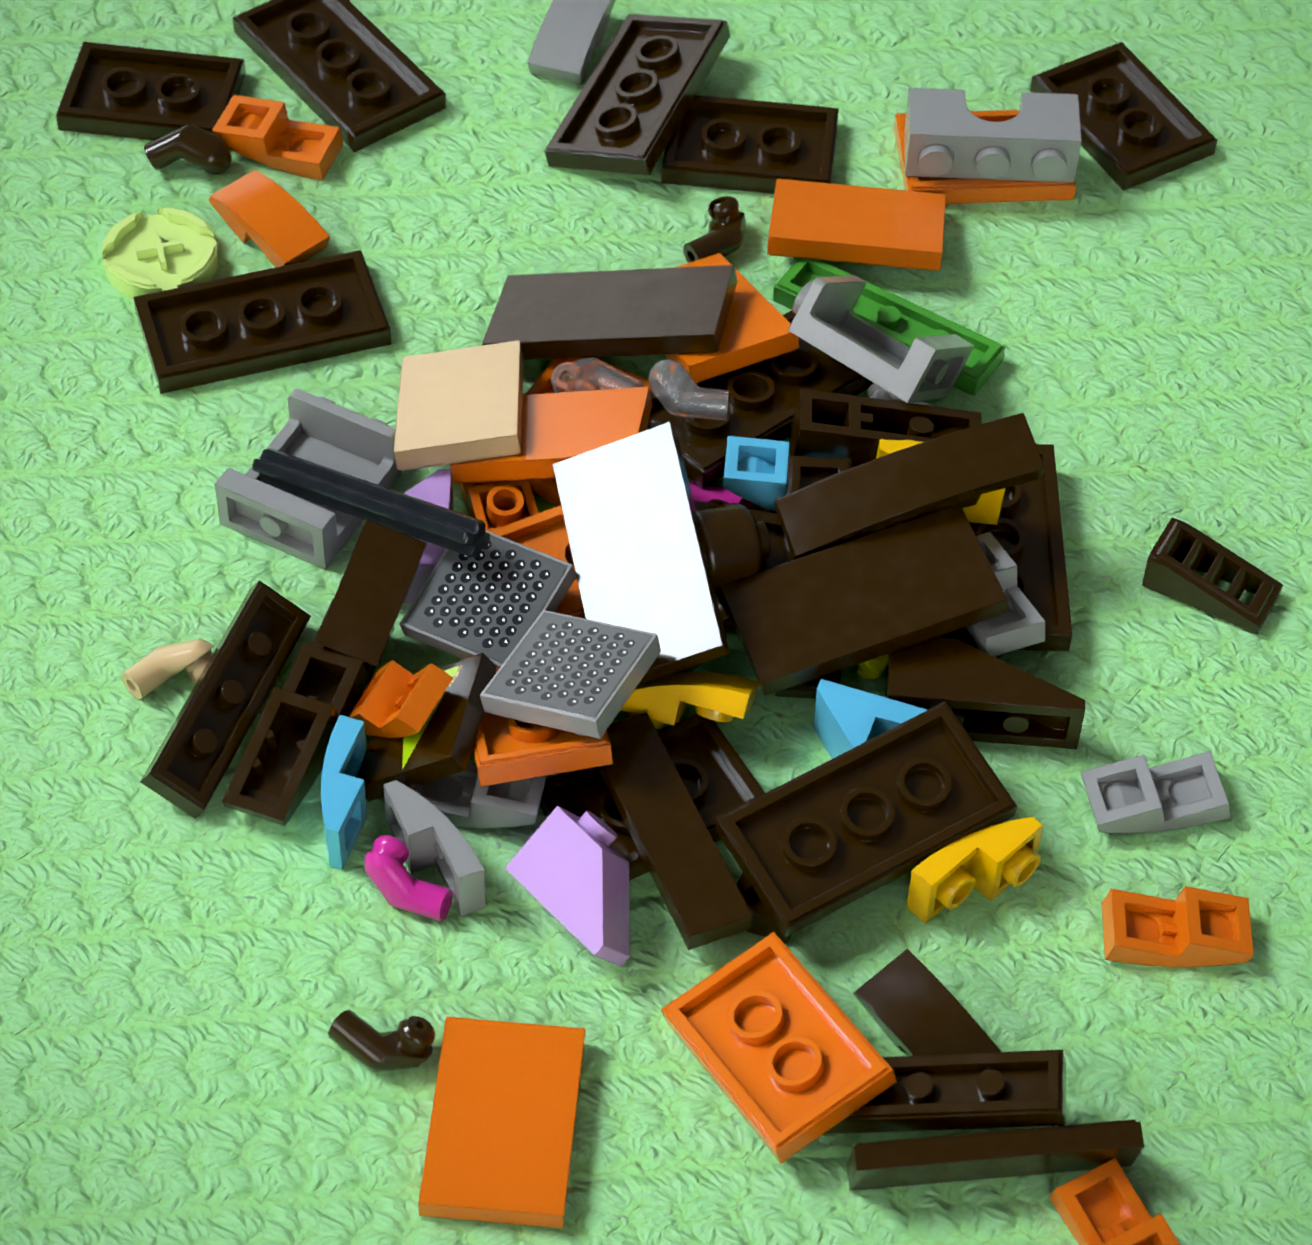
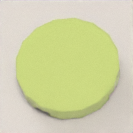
[102,207,218,299]

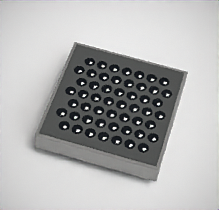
[399,530,576,672]
[480,610,661,739]

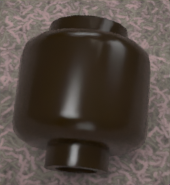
[695,503,771,590]

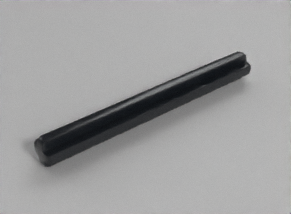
[252,448,490,557]

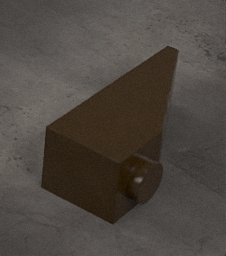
[788,388,982,468]
[885,637,1085,749]

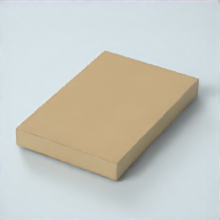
[394,340,524,471]

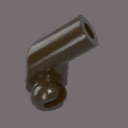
[144,124,232,175]
[683,196,746,263]
[328,1009,435,1072]

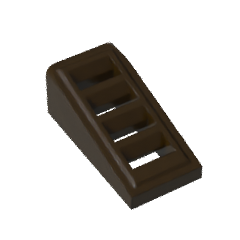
[1142,517,1283,634]

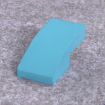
[723,436,789,512]
[321,715,367,870]

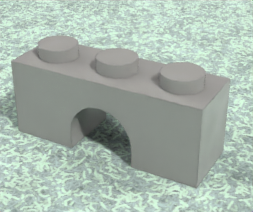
[904,88,1081,183]

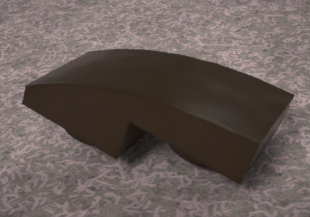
[317,519,427,666]
[853,949,1001,1056]

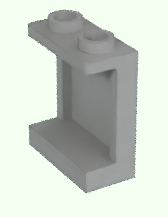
[788,276,975,403]
[215,389,402,570]

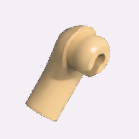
[121,638,214,700]

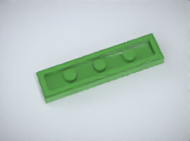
[773,258,1005,396]

